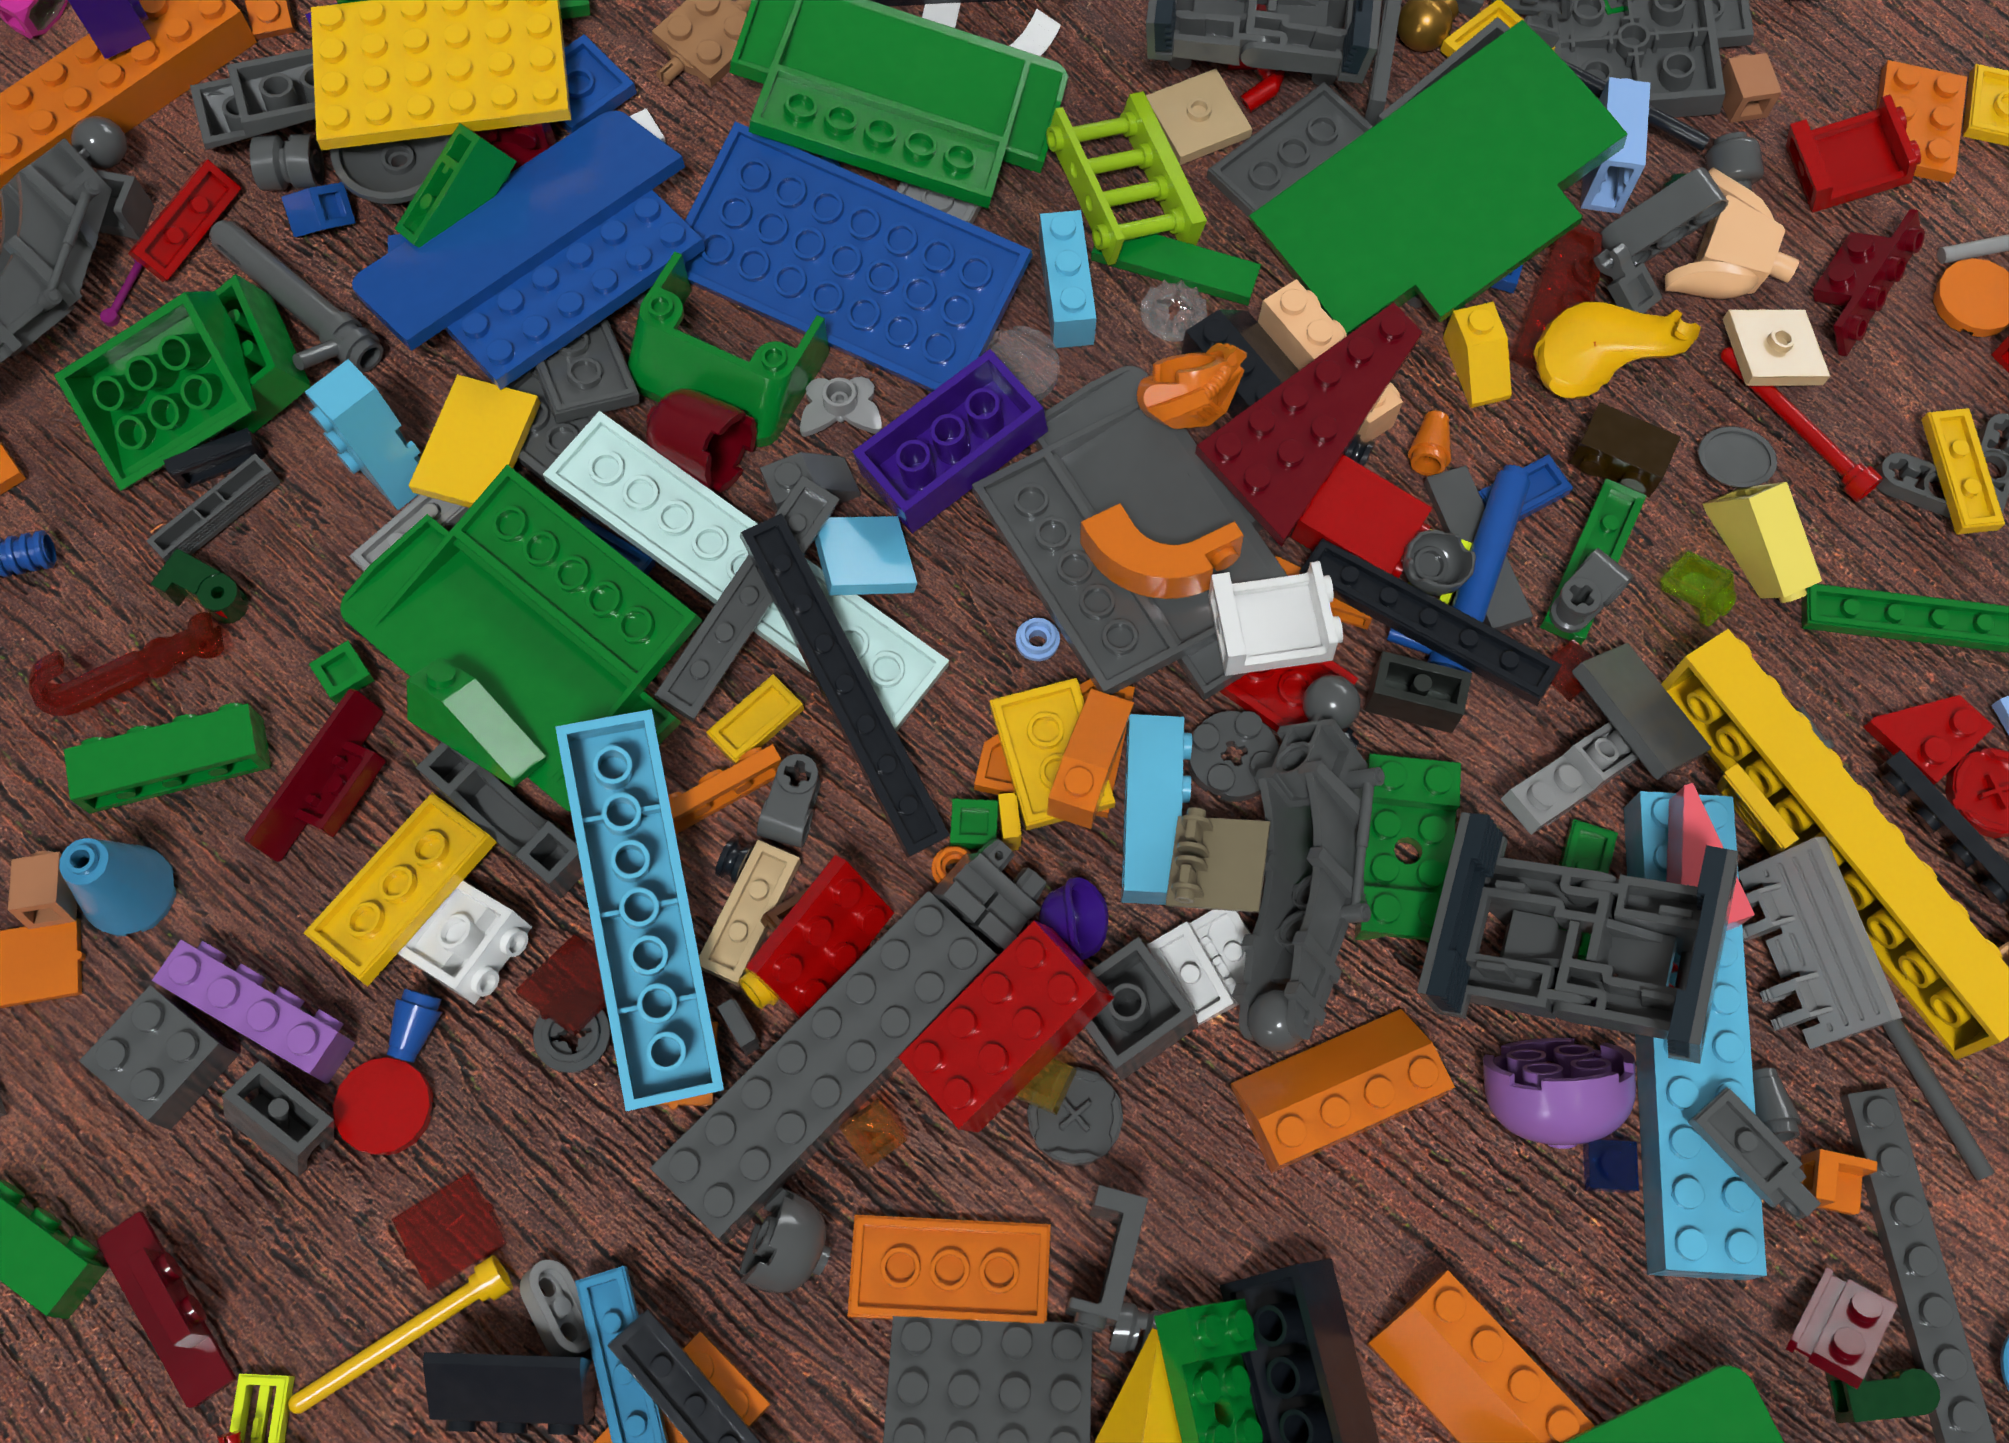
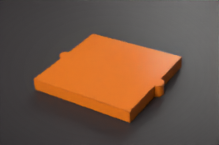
[0,918,86,1008]

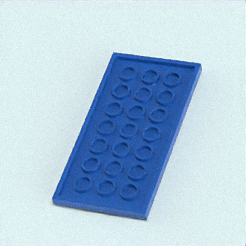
[685,121,1033,392]

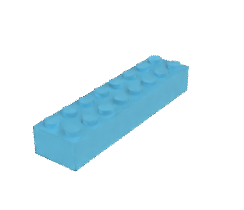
[555,709,724,1111]

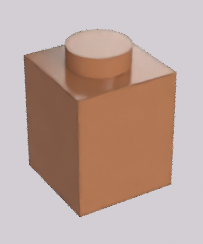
[1722,53,1782,123]
[8,851,77,929]

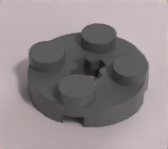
[1187,711,1279,802]

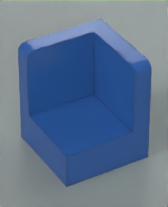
[281,182,356,237]

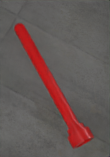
[1720,347,1884,503]

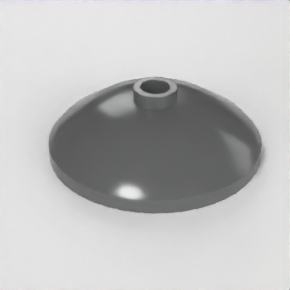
[330,135,452,204]

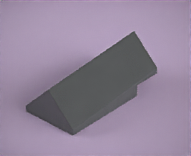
[190,48,316,150]

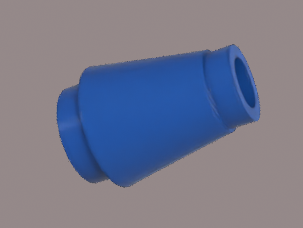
[387,988,442,1063]

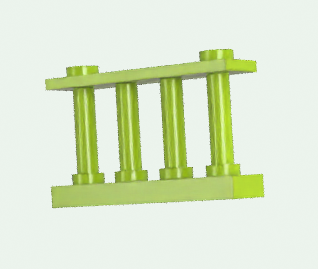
[1046,91,1207,265]

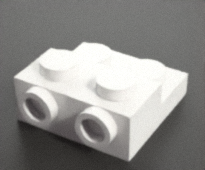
[397,881,532,1005]

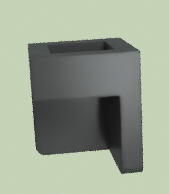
[96,170,154,239]

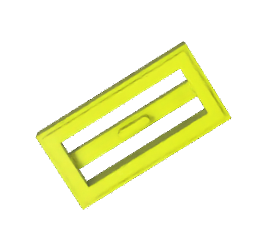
[229,1374,295,1443]

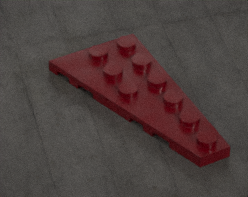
[1195,302,1423,547]

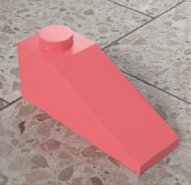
[1666,783,1755,931]

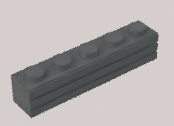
[146,454,281,562]

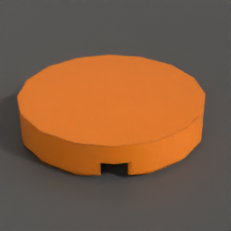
[1933,258,2009,337]

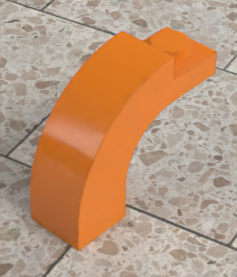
[1080,503,1244,599]

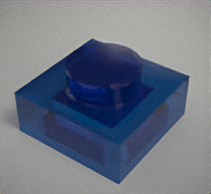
[1583,1139,1639,1193]

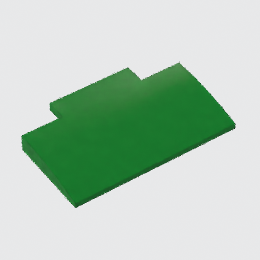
[1249,20,1628,336]

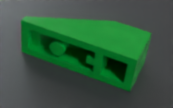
[394,123,517,248]
[407,657,546,788]

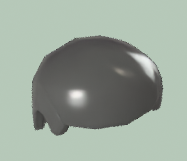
[1403,529,1476,596]

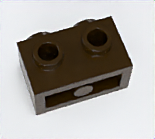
[1570,402,1681,498]

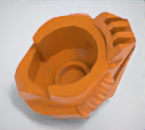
[1137,342,1247,429]

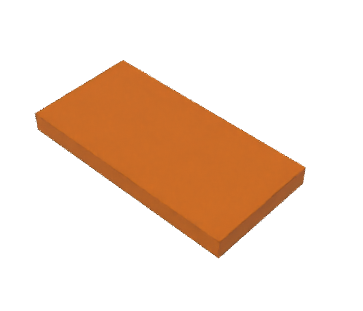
[847,1215,1051,1324]

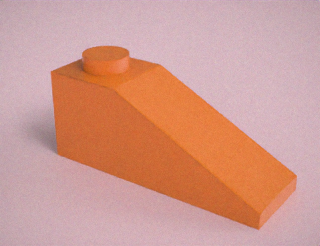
[1047,689,1134,829]

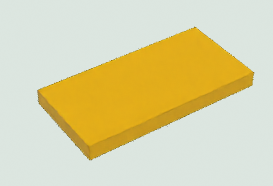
[303,792,497,987]

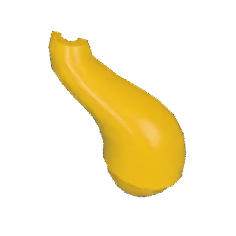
[1533,302,1701,399]

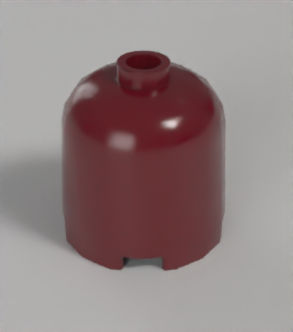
[646,389,757,493]

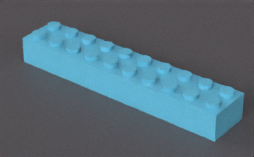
[1624,791,1767,1281]

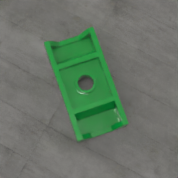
[1355,753,1461,943]
[1154,1299,1263,1443]

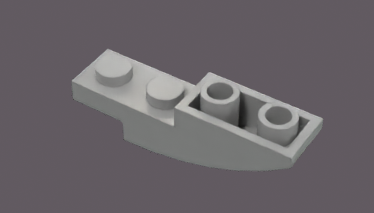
[1501,722,1639,835]

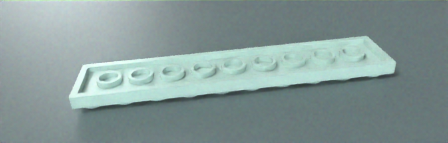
[543,411,949,732]

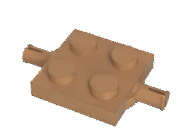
[652,0,752,88]

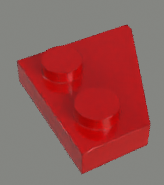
[1863,695,1995,785]

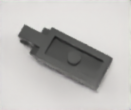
[1688,1087,1821,1221]

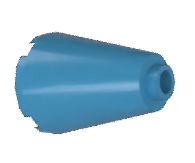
[59,838,176,937]

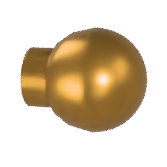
[1397,0,1459,52]

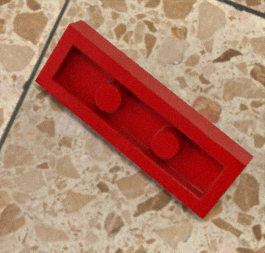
[128,159,241,282]

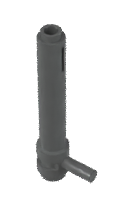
[209,220,383,372]

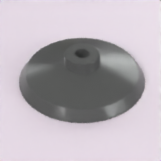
[1698,426,1777,488]

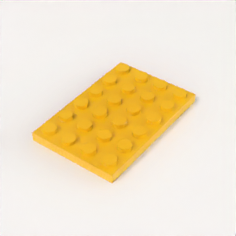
[311,0,571,150]

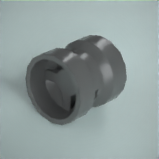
[1108,1301,1166,1354]

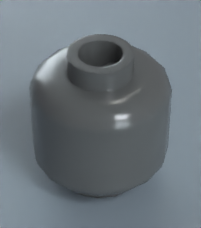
[1705,132,1765,191]

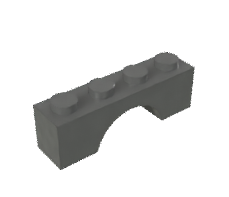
[416,742,583,899]

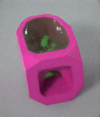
[0,0,68,39]

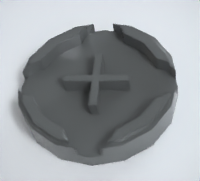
[1027,1067,1123,1166]

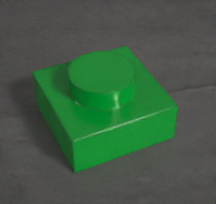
[309,640,375,705]
[950,799,998,849]

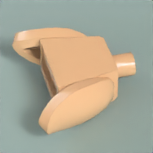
[1665,167,1799,299]

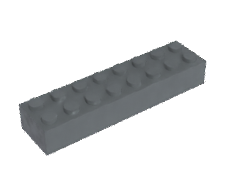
[650,891,997,1245]

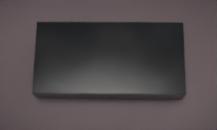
[163,428,266,489]

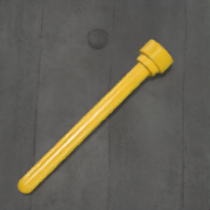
[288,1255,513,1414]

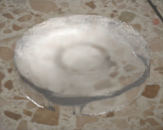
[986,326,1060,401]

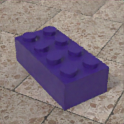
[852,349,1048,534]

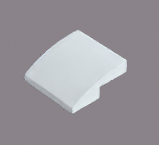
[1147,910,1251,1026]

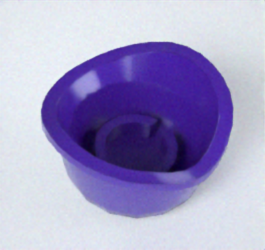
[1039,877,1109,960]

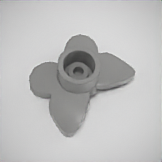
[800,376,882,437]

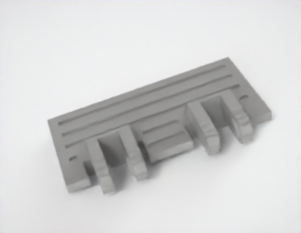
[1739,836,1903,1049]

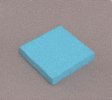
[815,516,917,596]

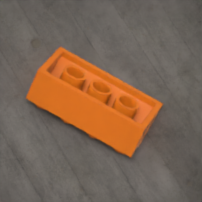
[1230,1009,1455,1173]
[1367,1270,1595,1443]

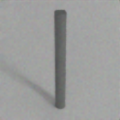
[1882,1019,1995,1181]

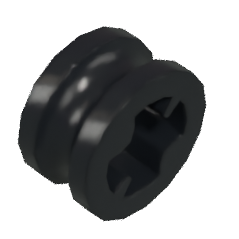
[1345,434,1375,467]
[715,837,754,884]

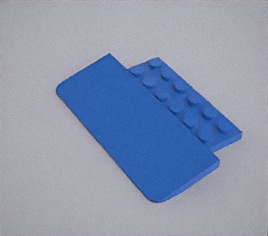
[352,111,705,390]

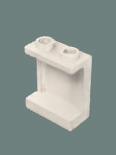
[1208,561,1343,676]

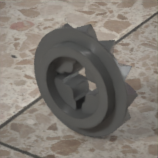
[533,997,611,1074]

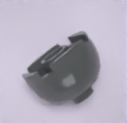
[739,1187,831,1294]

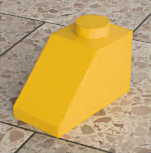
[1443,302,1512,408]

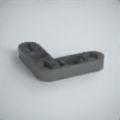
[1876,413,2009,519]

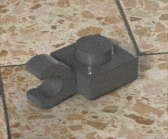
[1594,243,1663,314]

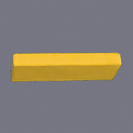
[1921,408,2005,535]

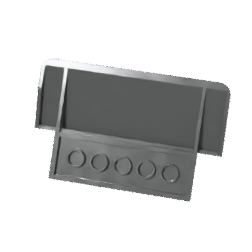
[972,366,1288,701]

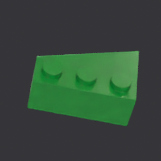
[215,274,311,434]

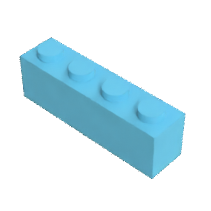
[1121,714,1192,905]

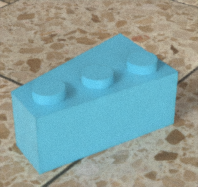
[305,359,421,511]

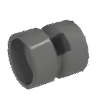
[250,134,325,191]

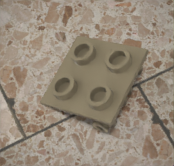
[1166,807,1271,913]

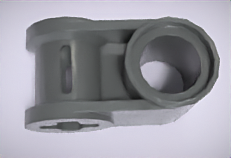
[1549,548,1634,633]
[757,754,821,848]

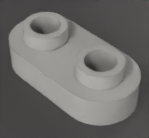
[520,1260,590,1357]

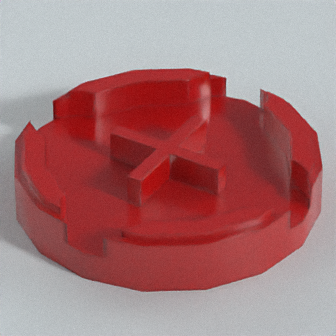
[1945,748,2009,839]
[333,1057,433,1155]

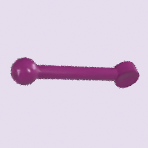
[100,258,144,327]

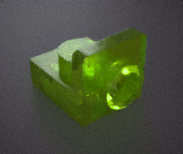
[1661,550,1736,627]

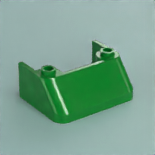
[627,252,830,447]

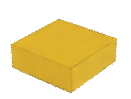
[998,793,1021,851]

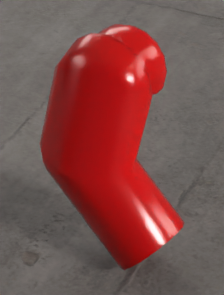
[1240,68,1285,113]

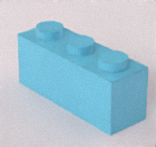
[1039,210,1097,349]

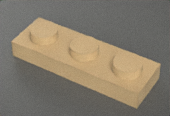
[699,840,801,987]

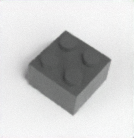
[1084,937,1198,1081]
[79,985,239,1130]

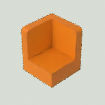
[1800,1149,1878,1215]

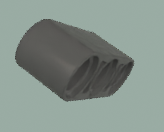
[1599,167,1729,265]

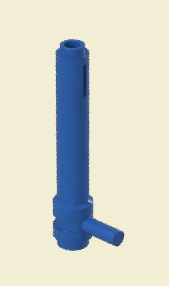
[1387,465,1531,673]

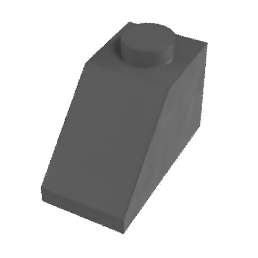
[760,452,861,514]

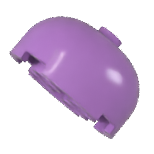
[1483,1038,1636,1149]

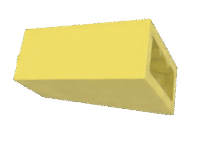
[1703,482,1822,603]

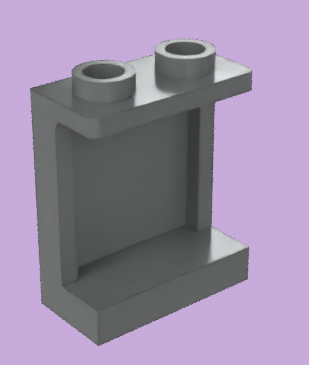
[1065,1185,1148,1333]

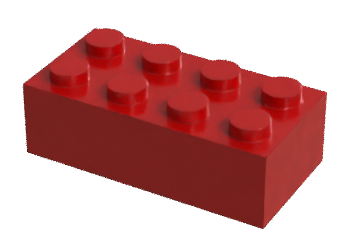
[898,920,1114,1132]

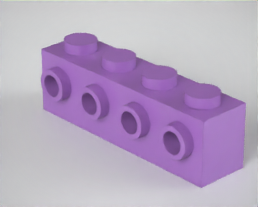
[151,940,355,1084]

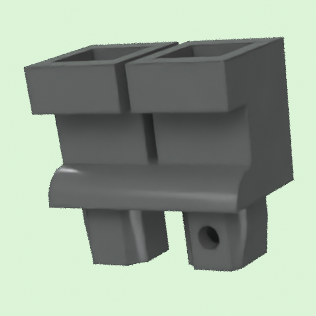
[931,839,1047,953]

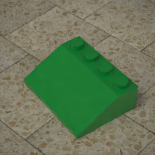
[54,291,257,491]

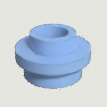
[1016,618,1060,661]

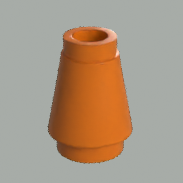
[1408,410,1451,476]

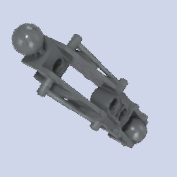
[0,116,127,363]
[1232,675,1385,1052]

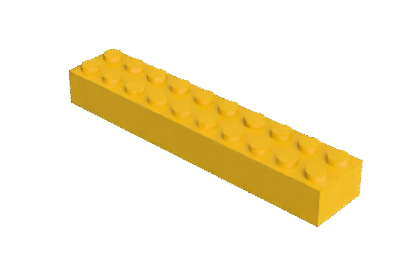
[1661,629,2009,1060]

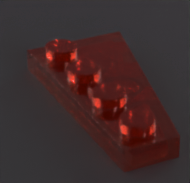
[1510,224,1602,372]

